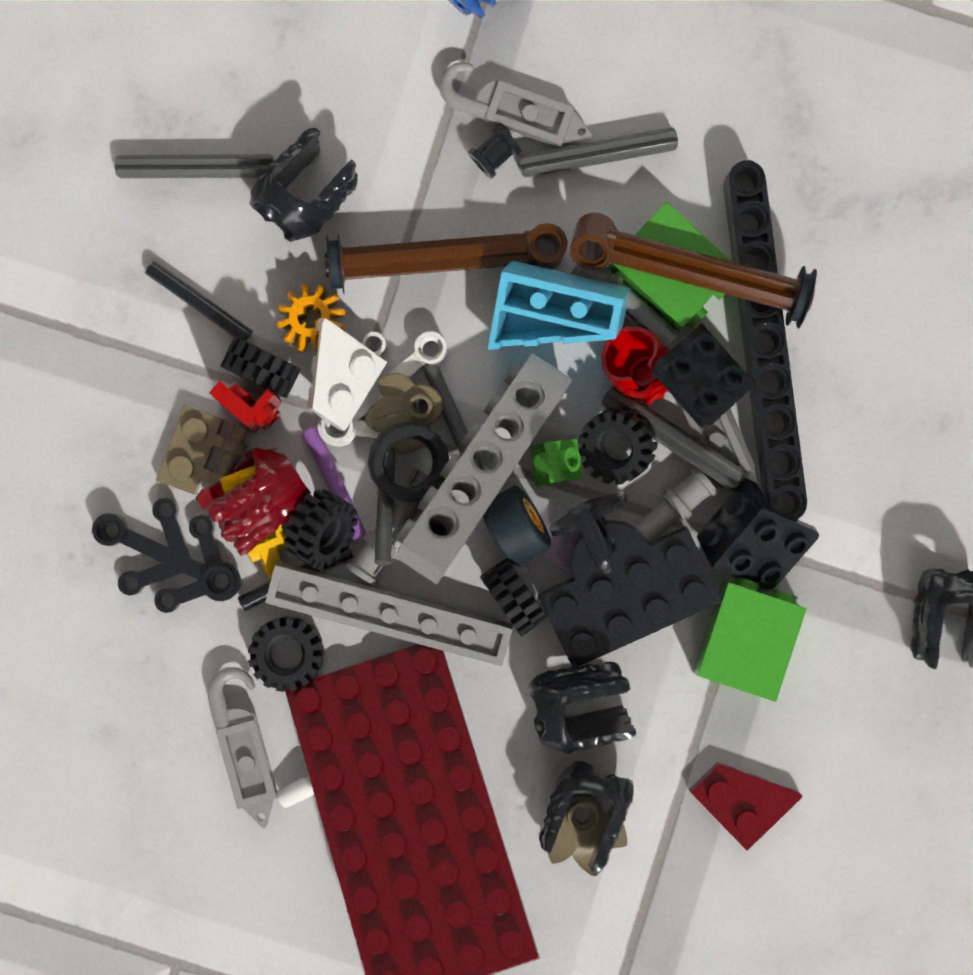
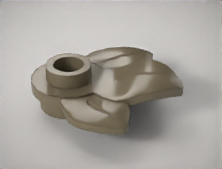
[365,373,443,454]
[548,795,627,876]

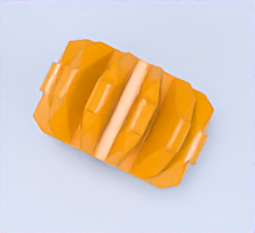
[277,284,346,353]

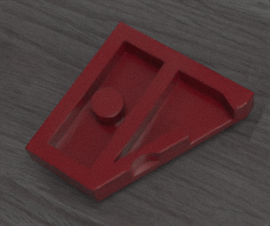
[689,762,803,851]

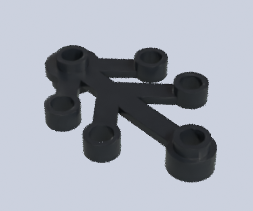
[92,498,241,613]

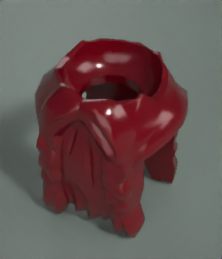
[196,447,311,555]

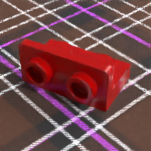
[209,380,281,433]

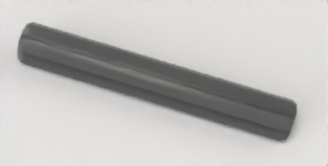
[519,127,678,177]
[114,154,275,178]
[602,386,745,490]

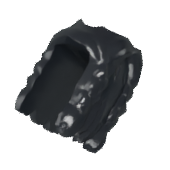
[249,128,358,242]
[910,568,973,670]
[528,661,636,754]
[539,760,634,873]

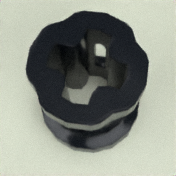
[468,125,521,179]

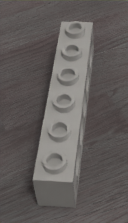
[395,353,573,585]

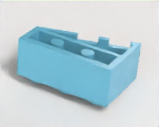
[487,260,631,350]

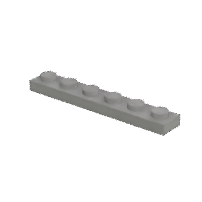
[265,561,513,666]

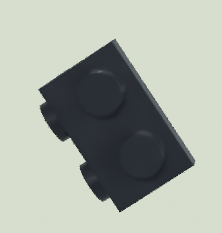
[652,323,756,429]
[696,478,819,590]

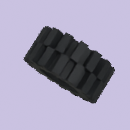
[220,337,301,399]
[578,406,658,485]
[283,489,358,570]
[479,558,548,637]
[248,616,325,692]

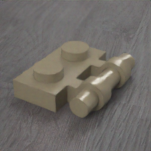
[156,405,249,495]

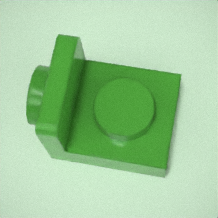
[530,439,583,486]

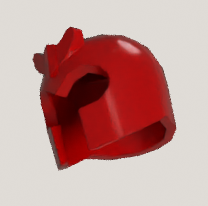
[601,327,669,406]

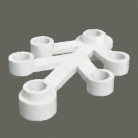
[318,331,447,447]

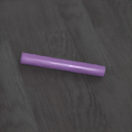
[302,426,366,542]

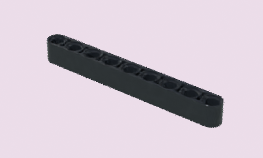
[723,160,807,519]

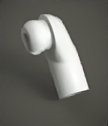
[277,777,314,808]

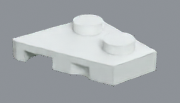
[307,318,387,431]

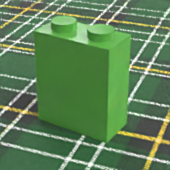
[608,201,732,331]
[693,577,807,702]

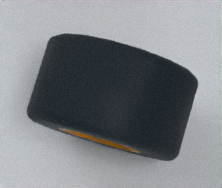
[483,485,551,566]

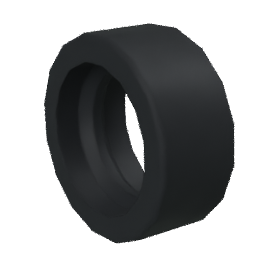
[368,423,449,503]

